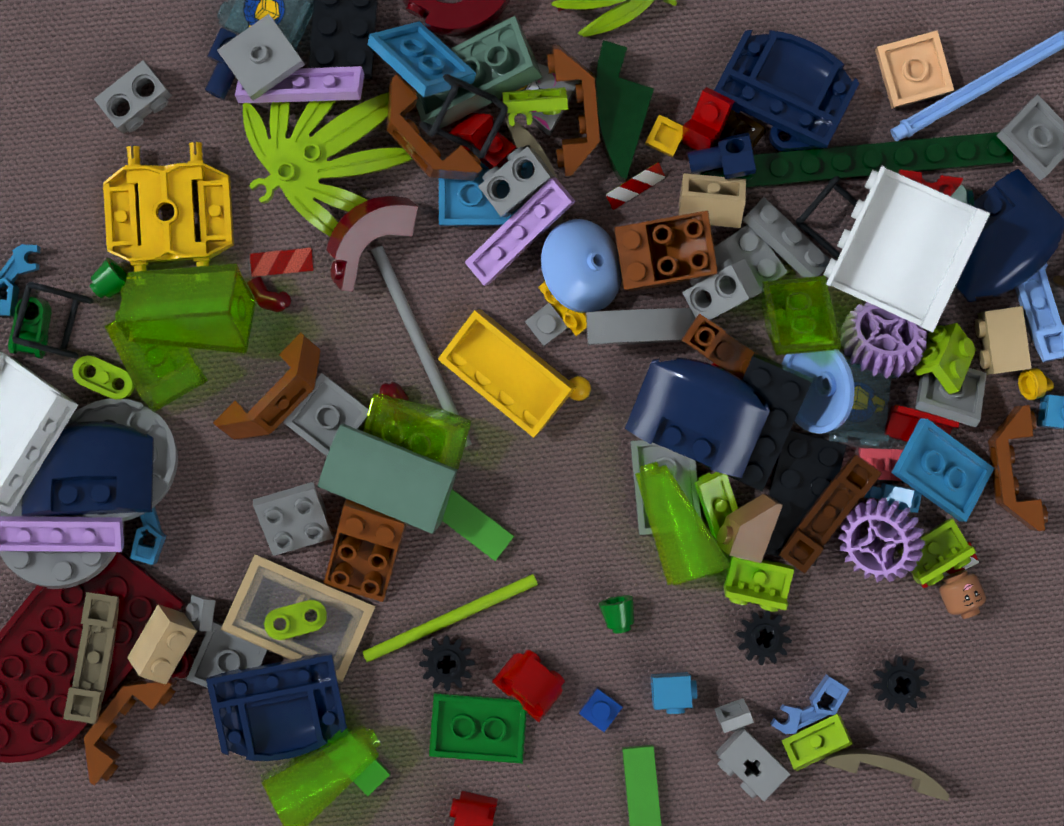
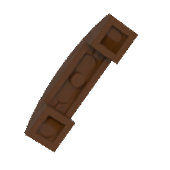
[779,454,882,574]

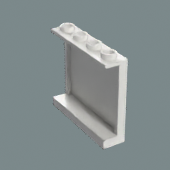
[823,166,990,332]
[0,351,78,514]

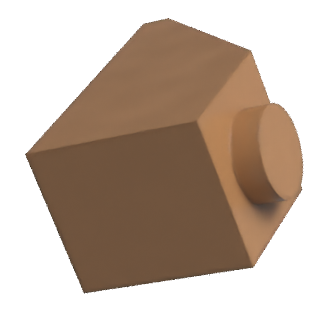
[716,494,783,563]

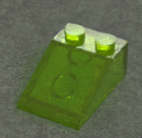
[762,276,841,355]
[105,295,208,412]
[363,393,472,479]

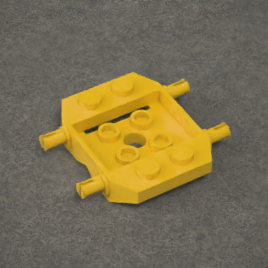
[103,142,234,285]

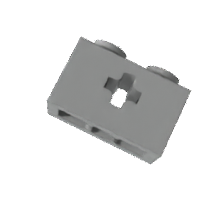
[716,728,790,801]

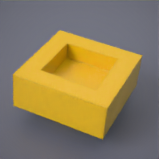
[645,114,683,158]

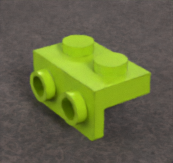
[914,322,976,394]
[897,518,976,586]
[724,556,794,612]

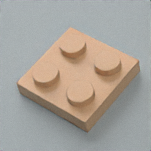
[875,30,954,109]

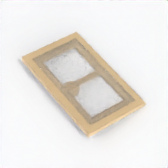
[221,554,375,682]

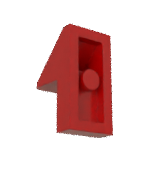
[682,87,734,150]
[450,113,516,169]

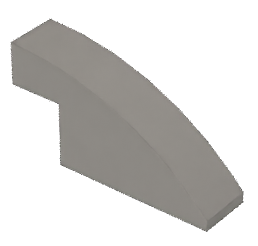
[586,308,696,346]

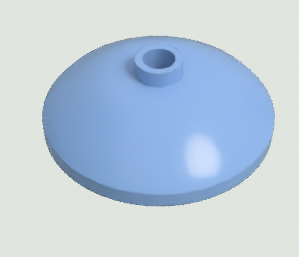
[541,219,622,313]
[782,338,854,434]

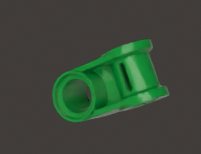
[8,297,52,359]

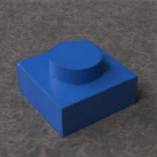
[579,687,623,732]

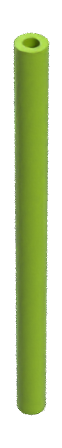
[362,574,538,663]

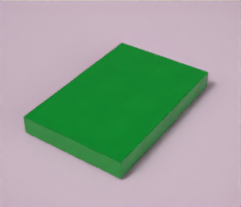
[429,692,527,764]

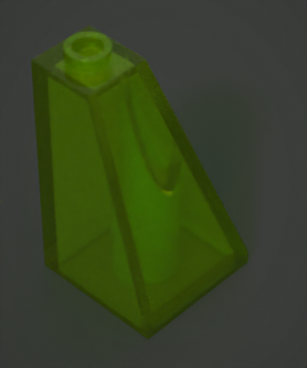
[635,462,730,587]
[261,725,381,826]

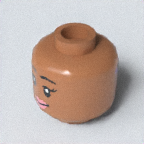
[939,570,986,619]

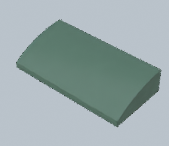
[416,16,542,129]
[317,423,458,534]

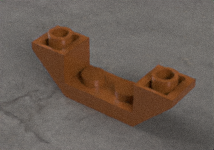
[547,45,600,176]
[387,74,483,181]
[681,314,755,380]
[213,332,321,440]
[988,405,1048,531]
[84,677,178,786]

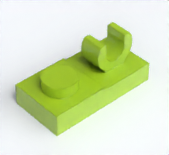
[502,87,568,126]
[694,472,738,539]
[782,714,853,771]

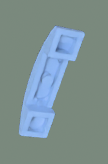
[1015,263,1064,363]

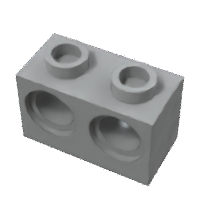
[94,60,173,134]
[478,146,555,218]
[682,259,762,320]

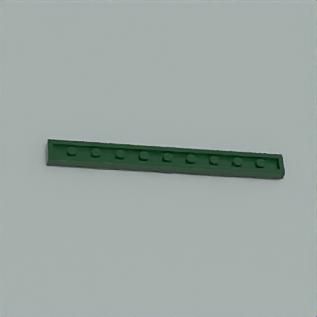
[699,132,1013,188]

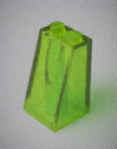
[115,264,256,353]

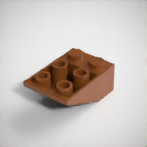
[614,210,718,292]
[323,499,407,602]

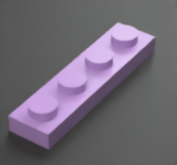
[235,66,365,103]
[465,178,576,286]
[0,516,124,552]

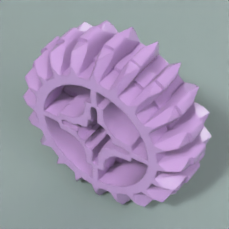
[840,302,927,379]
[838,497,925,582]

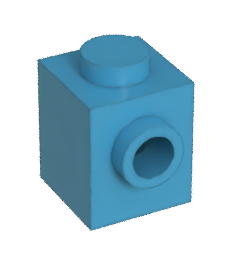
[1037,395,1064,430]
[651,672,697,714]

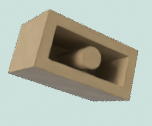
[678,173,746,228]
[975,306,1032,375]
[127,604,197,685]

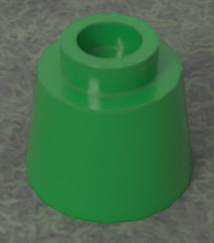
[89,258,132,298]
[599,595,634,634]

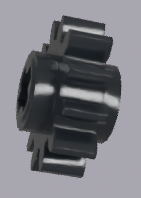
[735,610,792,665]
[419,634,475,692]
[870,655,929,713]

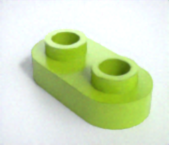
[72,355,135,400]
[264,600,327,640]

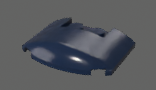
[714,30,859,148]
[956,169,1064,302]
[625,358,771,478]
[21,421,154,517]
[206,653,347,761]

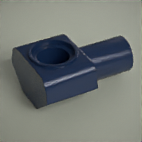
[205,28,238,100]
[688,133,756,179]

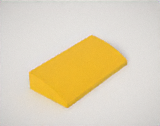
[438,309,576,438]

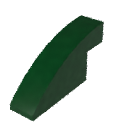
[595,40,654,183]

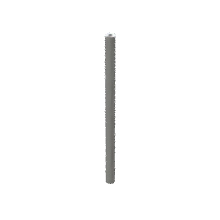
[371,246,472,449]

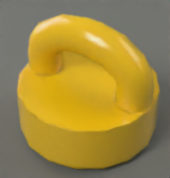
[1018,368,1054,400]

